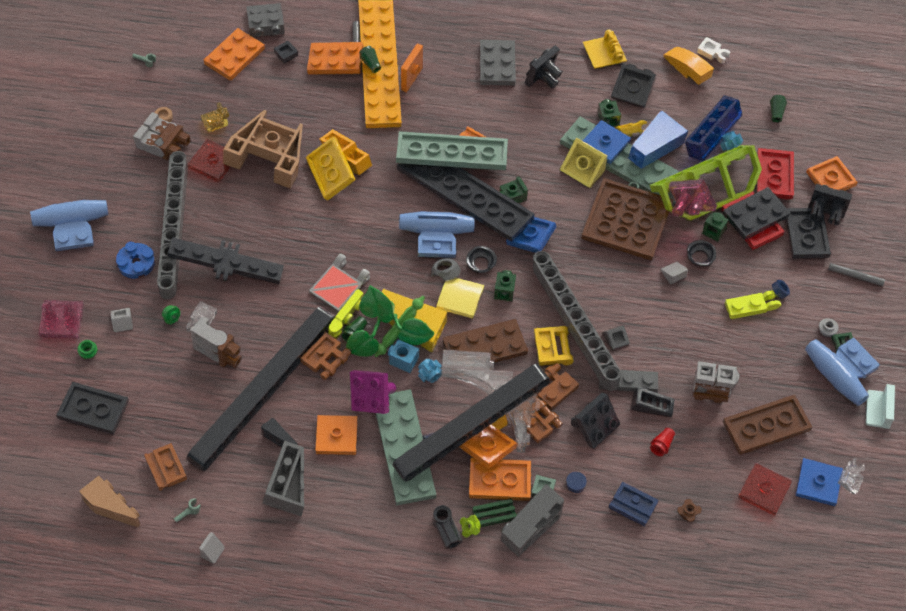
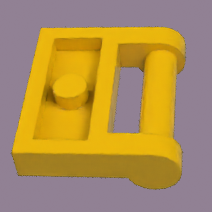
[534,326,574,366]

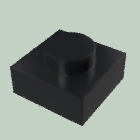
[274,41,298,63]

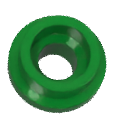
[162,305,181,324]
[77,340,98,359]

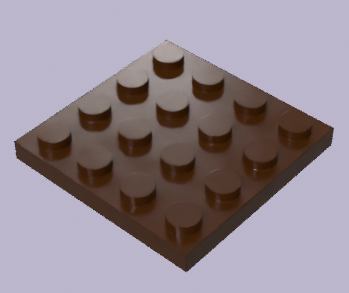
[581,178,674,261]

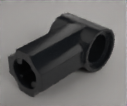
[432,505,462,549]

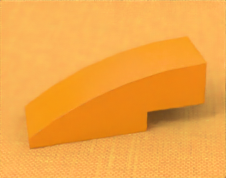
[663,47,714,85]
[319,129,372,175]

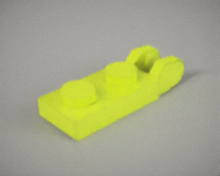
[328,289,364,339]
[725,291,781,319]

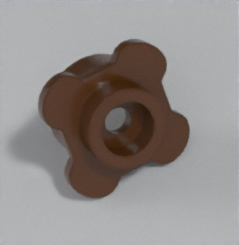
[677,499,702,522]

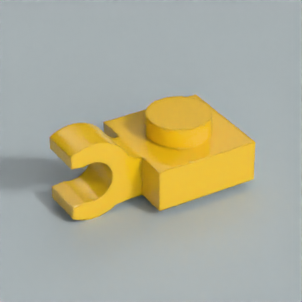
[615,120,647,137]

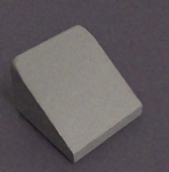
[661,262,688,284]
[111,308,133,332]
[199,532,225,563]

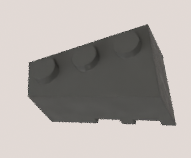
[263,441,304,516]
[501,484,564,557]

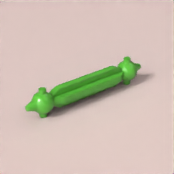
[374,296,425,357]

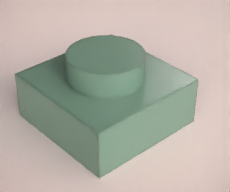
[531,475,556,497]

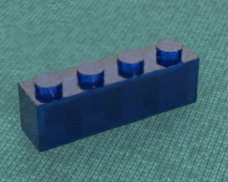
[685,95,742,161]

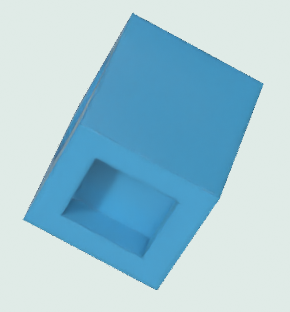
[388,340,419,373]

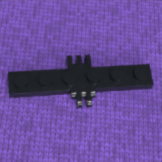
[167,238,284,284]

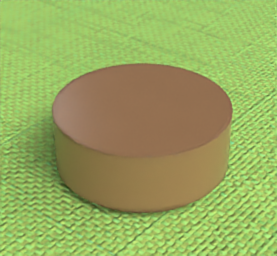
[155,107,173,122]

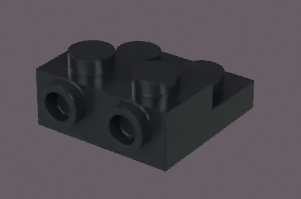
[611,64,656,108]

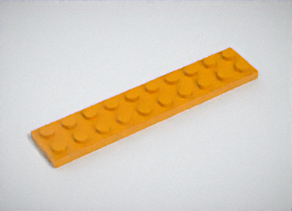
[358,0,402,128]

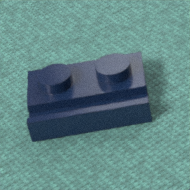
[609,482,659,527]

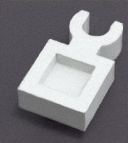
[697,37,730,64]

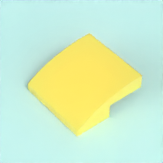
[436,278,484,318]

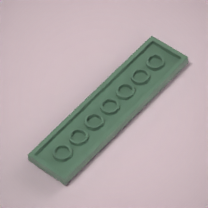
[560,116,703,212]

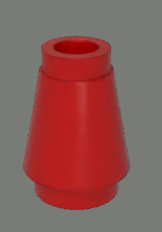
[650,428,675,456]

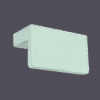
[866,384,895,429]

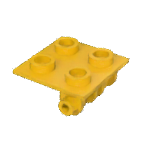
[583,30,627,69]

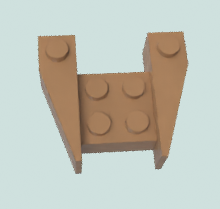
[223,110,303,189]

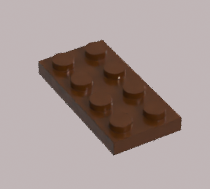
[442,319,528,373]
[723,394,812,455]

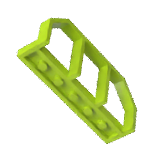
[649,145,762,220]

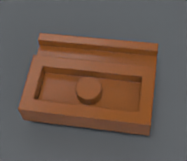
[144,443,187,491]

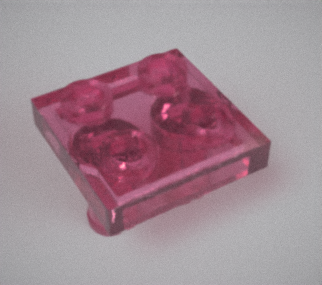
[668,179,717,216]
[39,300,84,338]

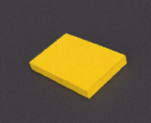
[305,136,356,201]

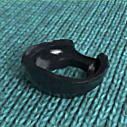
[687,240,716,267]
[466,246,497,273]

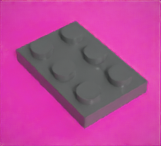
[480,40,516,86]

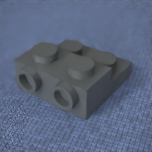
[246,3,285,37]

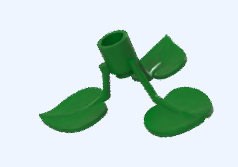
[346,285,434,357]

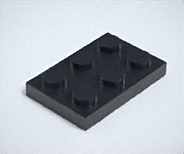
[723,187,790,240]
[786,208,831,259]
[56,382,129,435]

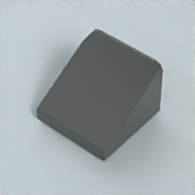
[603,325,630,350]

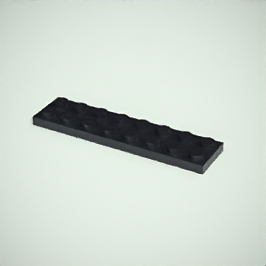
[397,163,535,242]

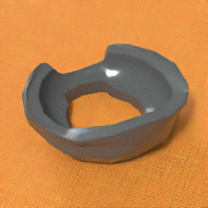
[431,258,461,281]

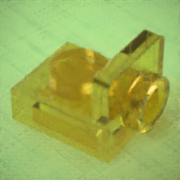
[201,102,229,133]

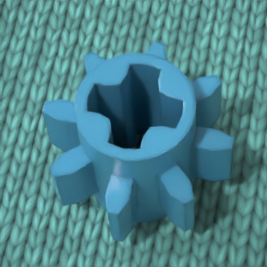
[720,131,743,151]
[418,359,442,383]

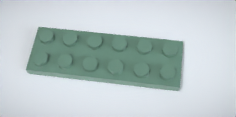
[396,131,508,170]
[375,389,436,506]

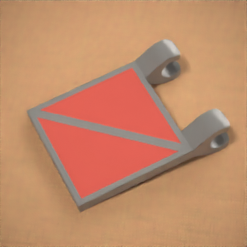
[309,254,370,312]

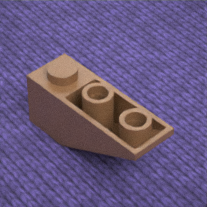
[79,476,140,527]

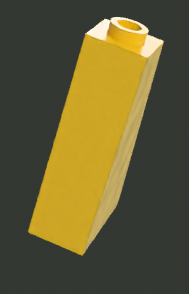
[382,289,447,352]

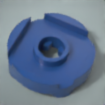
[116,242,155,279]

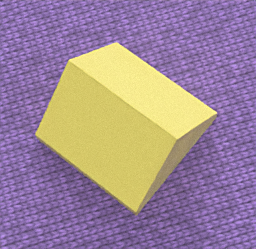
[560,138,607,188]

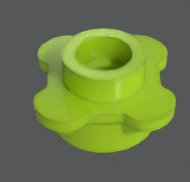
[460,515,481,538]

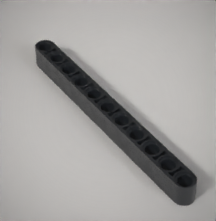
[186,306,335,471]

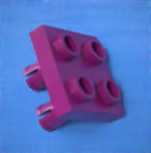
[350,370,396,414]

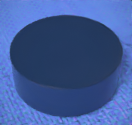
[772,279,790,299]
[566,472,587,493]

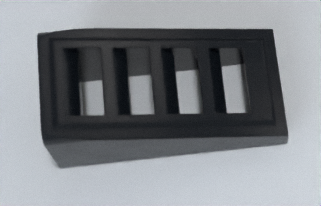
[631,387,675,417]
[260,418,298,448]

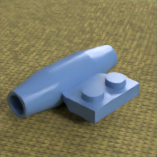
[30,200,109,251]
[399,211,474,258]
[805,337,880,406]

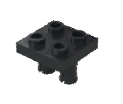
[525,45,563,89]
[808,184,853,225]
[571,393,620,449]

